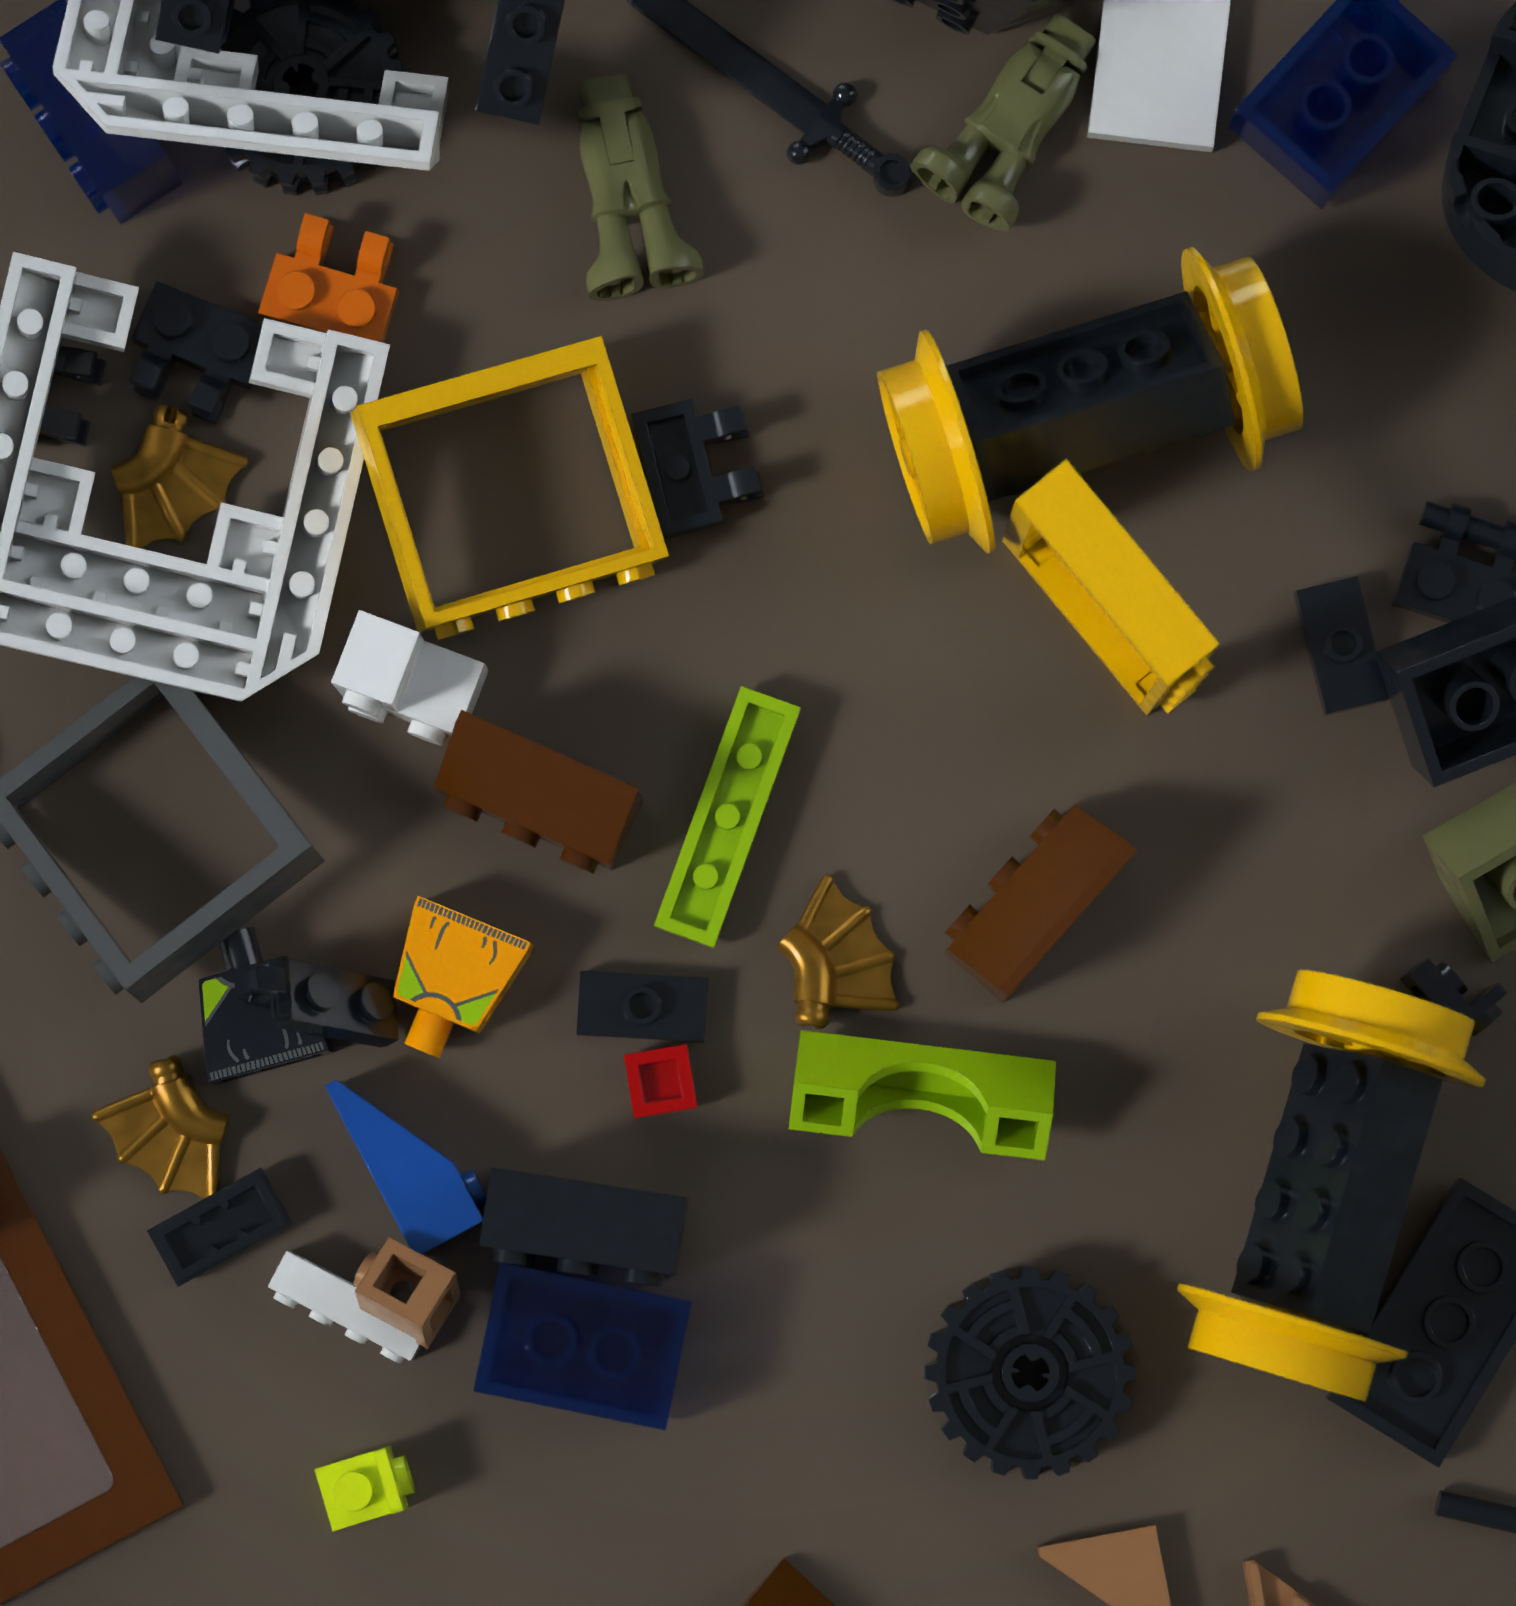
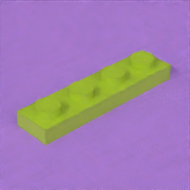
[654,686,801,949]

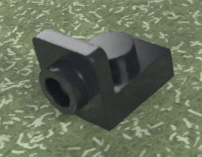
[1400,958,1508,1037]

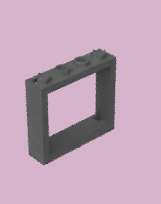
[0,677,325,1003]

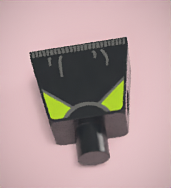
[199,927,334,1085]

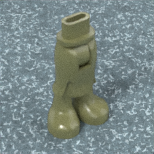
[910,14,1096,232]
[577,74,705,301]

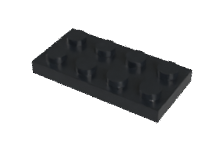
[1325,1178,1516,1468]

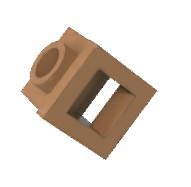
[354,1237,461,1349]

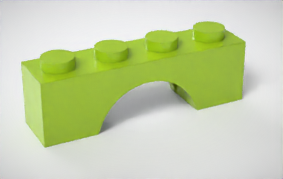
[788,1030,1056,1161]

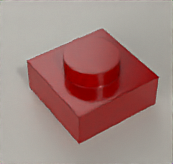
[624,1044,698,1119]

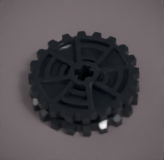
[218,0,405,196]
[924,1267,1136,1479]

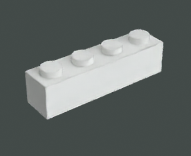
[268,1251,421,1364]

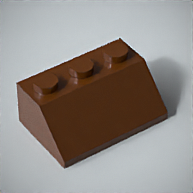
[434,710,643,874]
[945,804,1137,1003]

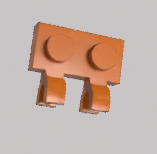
[258,213,399,343]

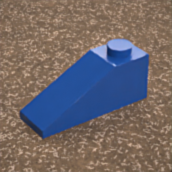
[325,1080,487,1255]

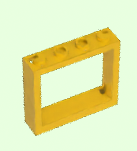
[350,336,669,640]
[1002,459,1219,715]

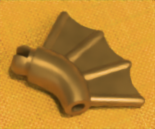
[110,405,248,548]
[775,874,900,1029]
[91,1055,230,1199]

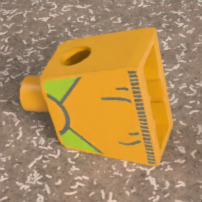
[393,896,534,1058]

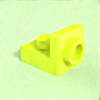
[314,1445,415,1532]

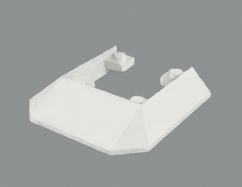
[53,0,449,171]
[0,252,390,702]

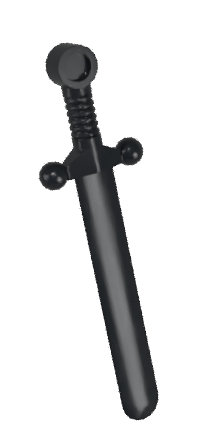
[627,0,911,197]

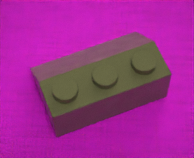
[1423,782,1516,963]

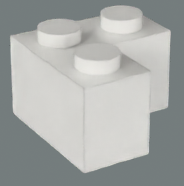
[331,610,488,746]

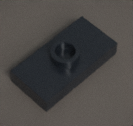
[1294,576,1388,716]
[576,971,708,1043]
[147,1167,293,1287]

